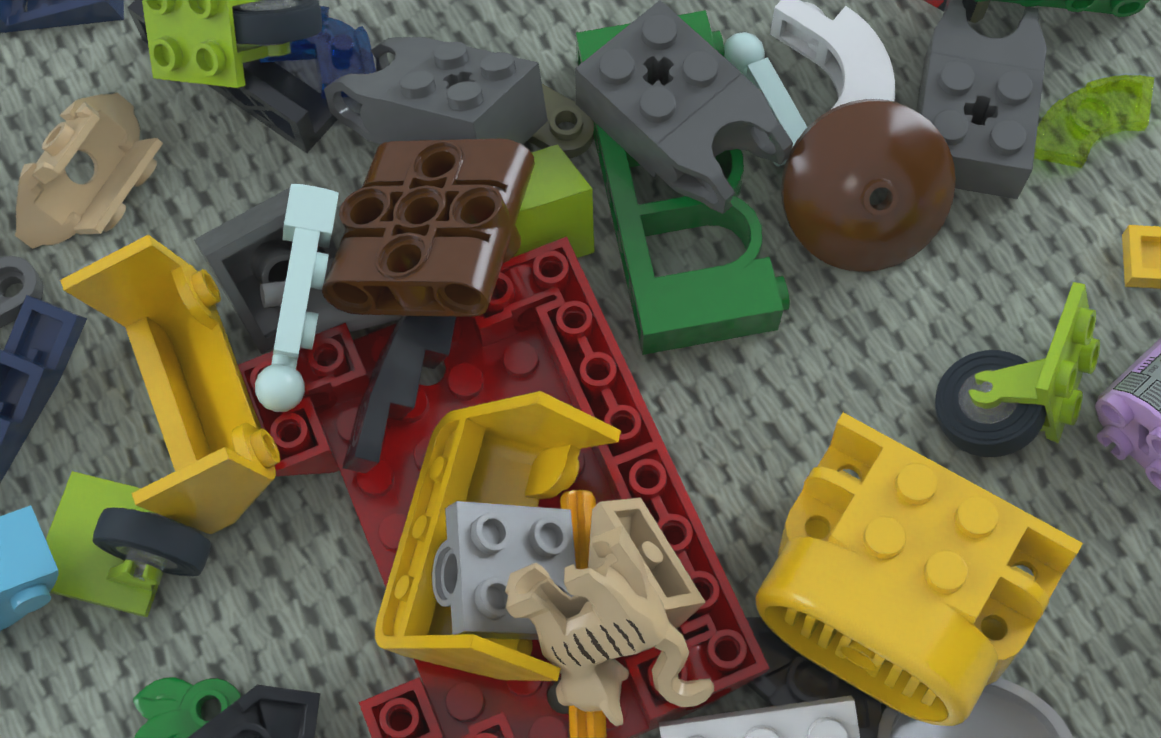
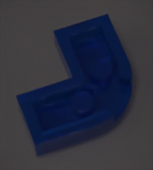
[259,6,376,99]

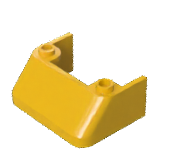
[60,235,280,534]
[375,391,621,681]

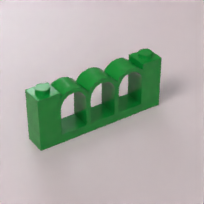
[576,10,790,355]

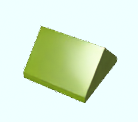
[513,144,595,258]

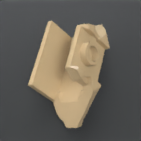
[15,93,163,249]

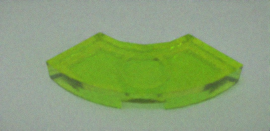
[1034,75,1155,168]

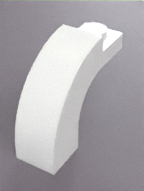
[770,0,895,109]

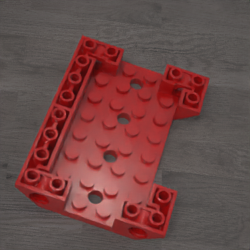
[238,236,769,738]

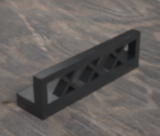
[127,0,338,153]

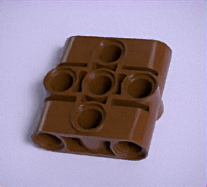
[322,138,535,317]

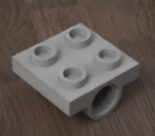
[432,501,576,640]

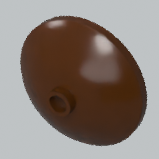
[781,99,956,272]

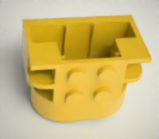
[755,412,1083,726]

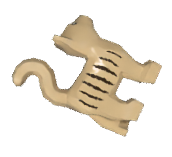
[505,526,714,727]

